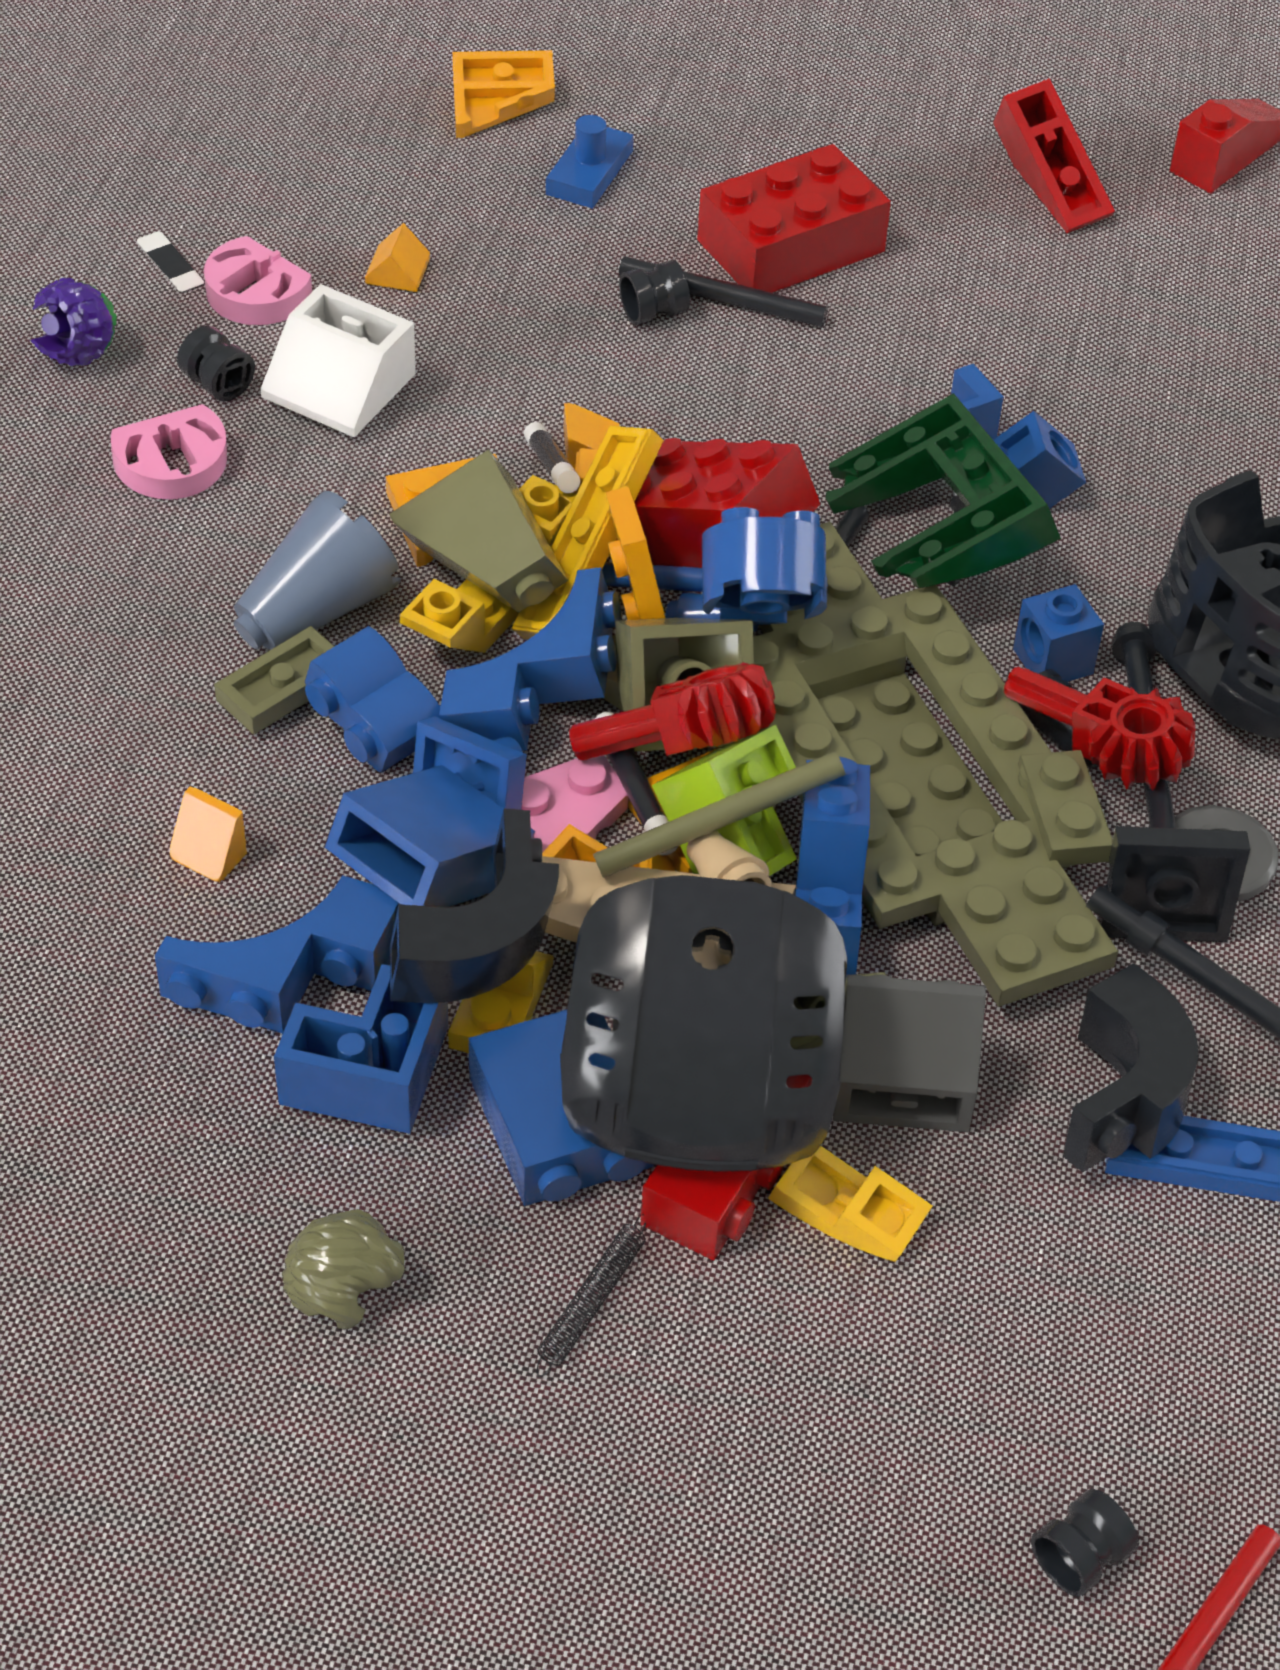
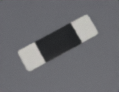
[137,232,204,292]

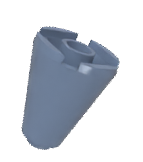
[233,491,401,650]

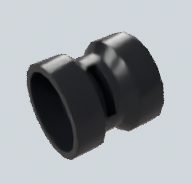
[619,260,690,325]
[177,325,255,402]
[1030,1488,1139,1597]

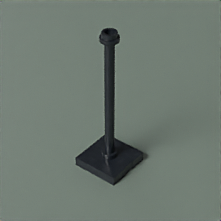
[1097,622,1250,942]

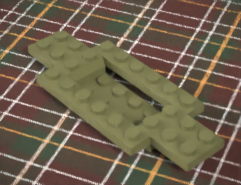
[753,521,1118,1007]

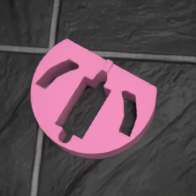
[204,236,312,325]
[111,404,227,499]

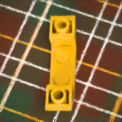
[399,475,576,653]

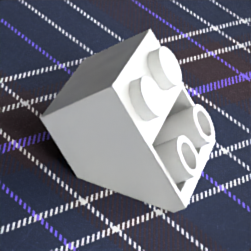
[261,284,416,438]

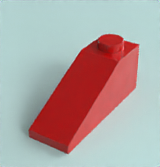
[993,78,1115,234]
[1170,99,1280,194]

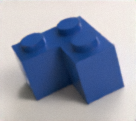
[274,964,449,1134]

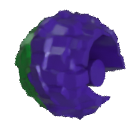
[31,277,117,367]

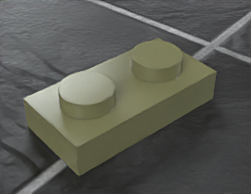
[214,626,335,735]
[1018,750,1113,866]

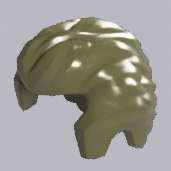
[282,1209,405,1329]

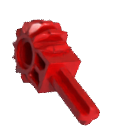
[569,662,776,761]
[1004,667,1196,791]

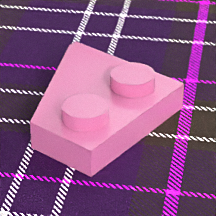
[521,755,629,852]

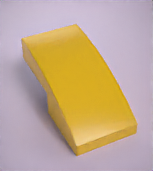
[768,1146,933,1262]

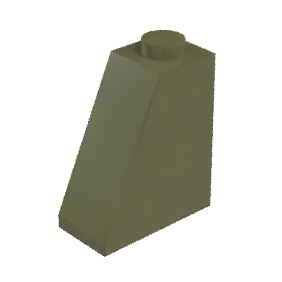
[389,449,569,613]

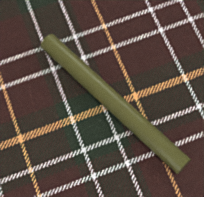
[593,751,846,878]

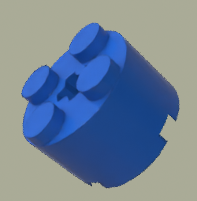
[702,507,827,625]

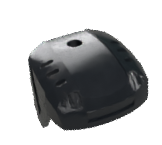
[1148,470,1280,738]
[560,875,847,1172]

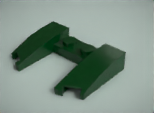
[825,393,1061,588]

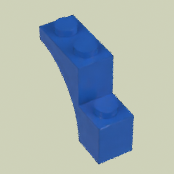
[439,567,622,751]
[795,757,870,975]
[155,875,400,1034]

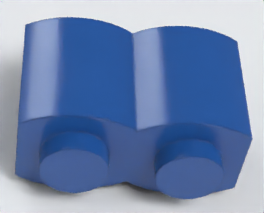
[305,626,440,773]

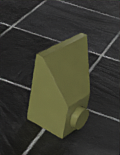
[615,618,754,752]

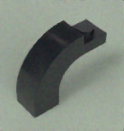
[390,808,559,1003]
[1063,963,1198,1172]

